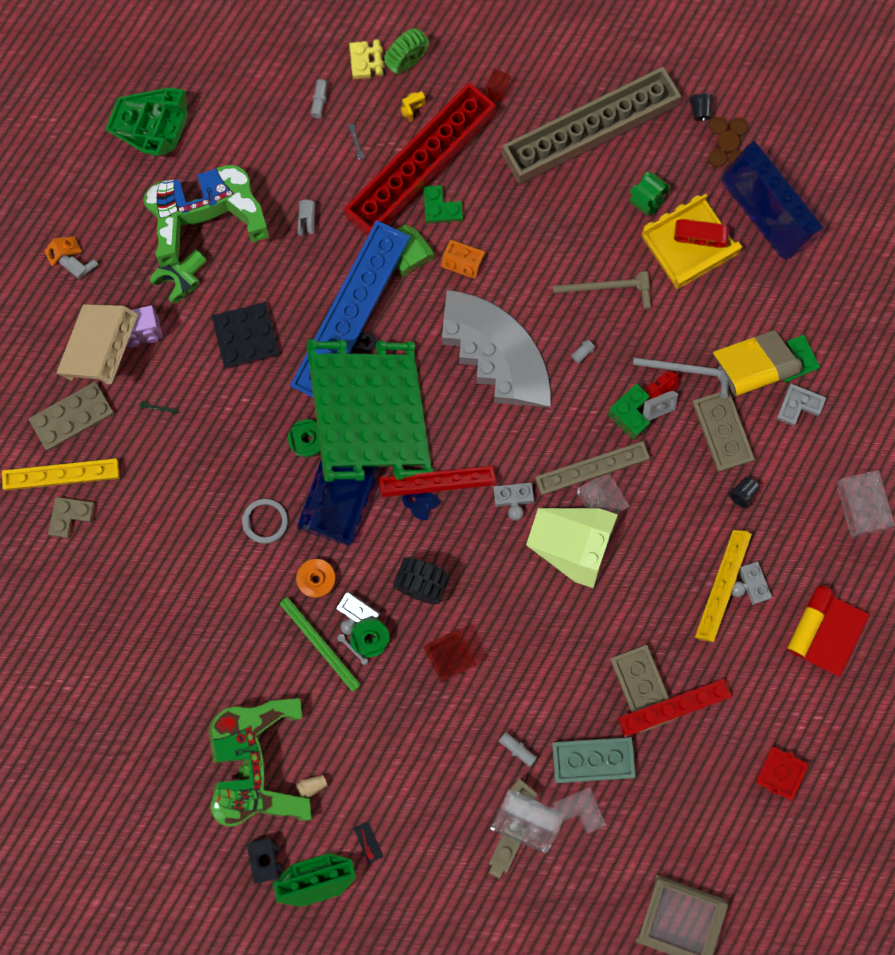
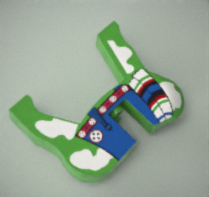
[143,165,269,267]

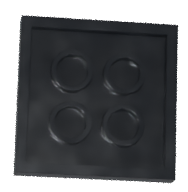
[211,302,280,370]

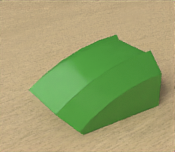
[396,225,434,277]

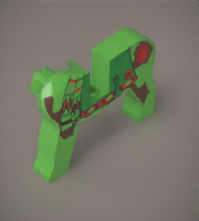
[209,699,311,826]

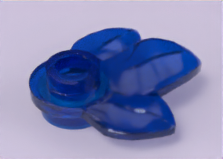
[402,492,440,520]

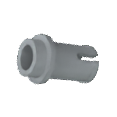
[571,340,595,364]

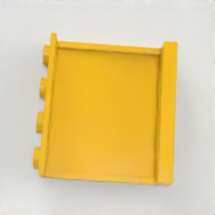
[641,194,742,290]

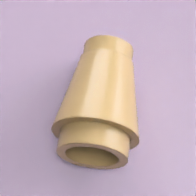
[296,775,327,799]

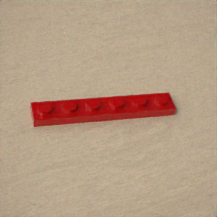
[379,466,496,497]
[617,679,732,737]

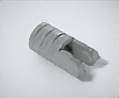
[298,200,316,235]

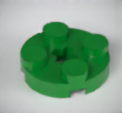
[288,419,321,458]
[350,618,390,657]

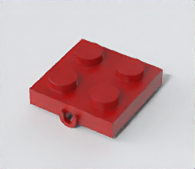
[755,746,809,801]

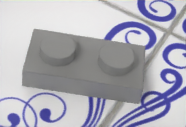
[643,391,678,421]

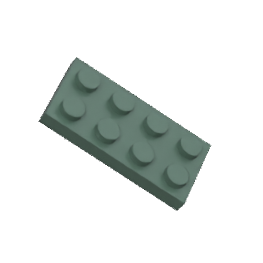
[552,737,635,783]

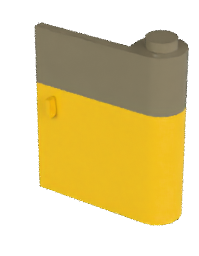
[713,330,802,397]

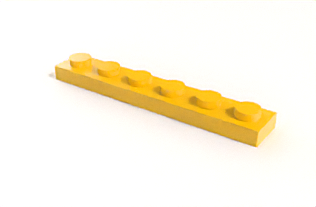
[2,459,120,491]
[695,530,752,642]

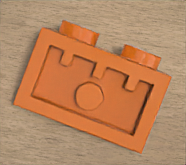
[441,240,485,279]

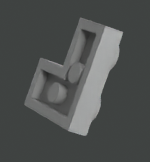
[776,384,826,426]

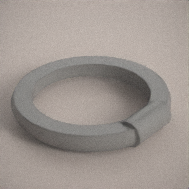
[241,499,288,544]

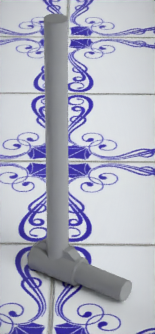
[633,358,729,398]

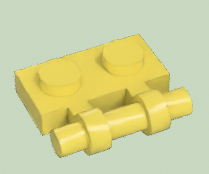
[349,40,384,79]

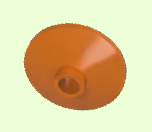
[296,559,335,598]

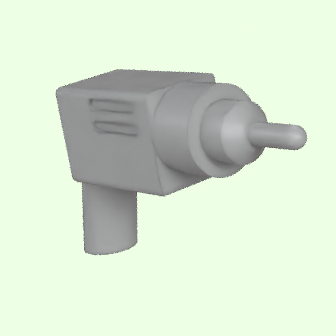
[53,252,99,280]

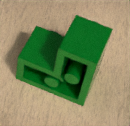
[607,383,650,441]

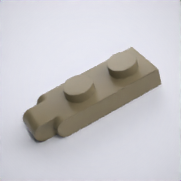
[489,822,527,879]

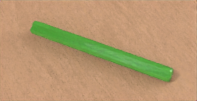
[280,598,360,691]

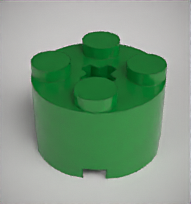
[629,171,671,216]

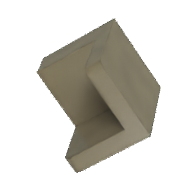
[506,779,538,810]

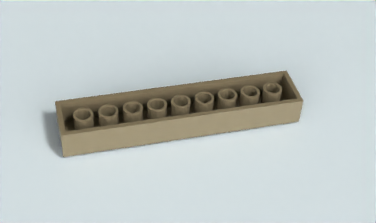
[502,67,681,184]

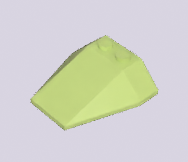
[526,508,618,588]

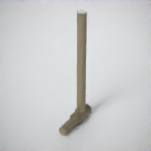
[553,271,651,310]

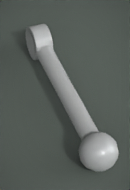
[337,634,368,665]

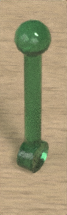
[139,401,178,415]

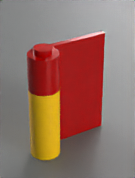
[786,585,869,677]

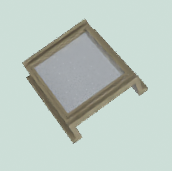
[635,875,728,955]

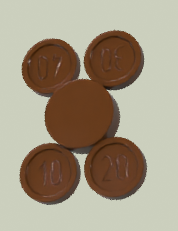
[708,116,748,169]

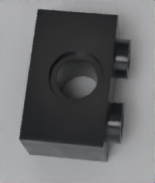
[247,838,282,884]

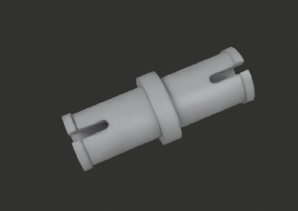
[310,79,328,118]
[498,732,537,767]

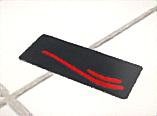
[354,822,383,863]

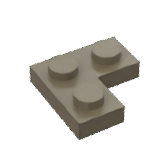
[48,497,95,539]

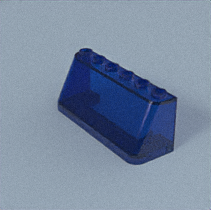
[722,141,824,260]
[297,458,380,546]

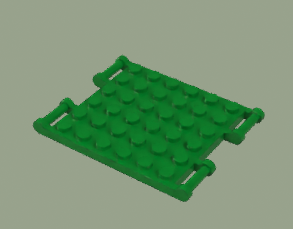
[307,339,434,482]

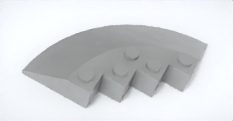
[442,290,550,407]

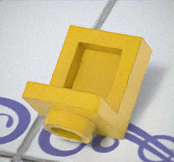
[401,91,425,122]

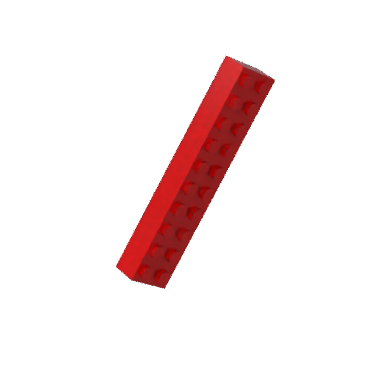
[344,82,496,237]

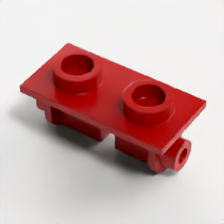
[643,371,680,400]

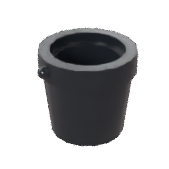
[689,93,713,121]
[728,477,760,509]

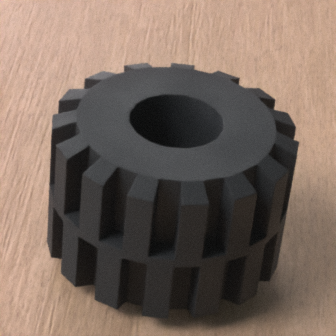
[392,557,450,605]

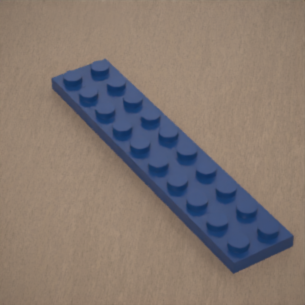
[290,220,410,398]

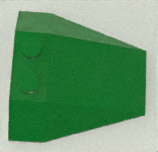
[105,88,188,156]

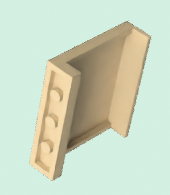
[56,305,138,384]

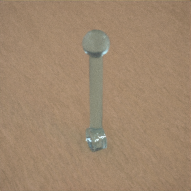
[348,123,364,159]

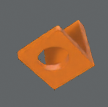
[45,237,82,266]

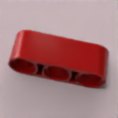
[674,219,729,248]

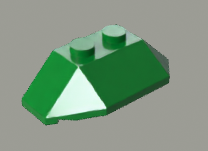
[273,853,356,907]

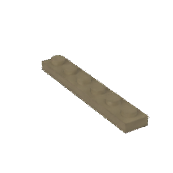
[535,441,650,496]

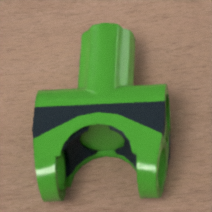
[150,250,207,304]

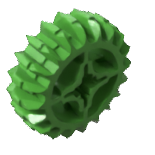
[384,28,429,74]

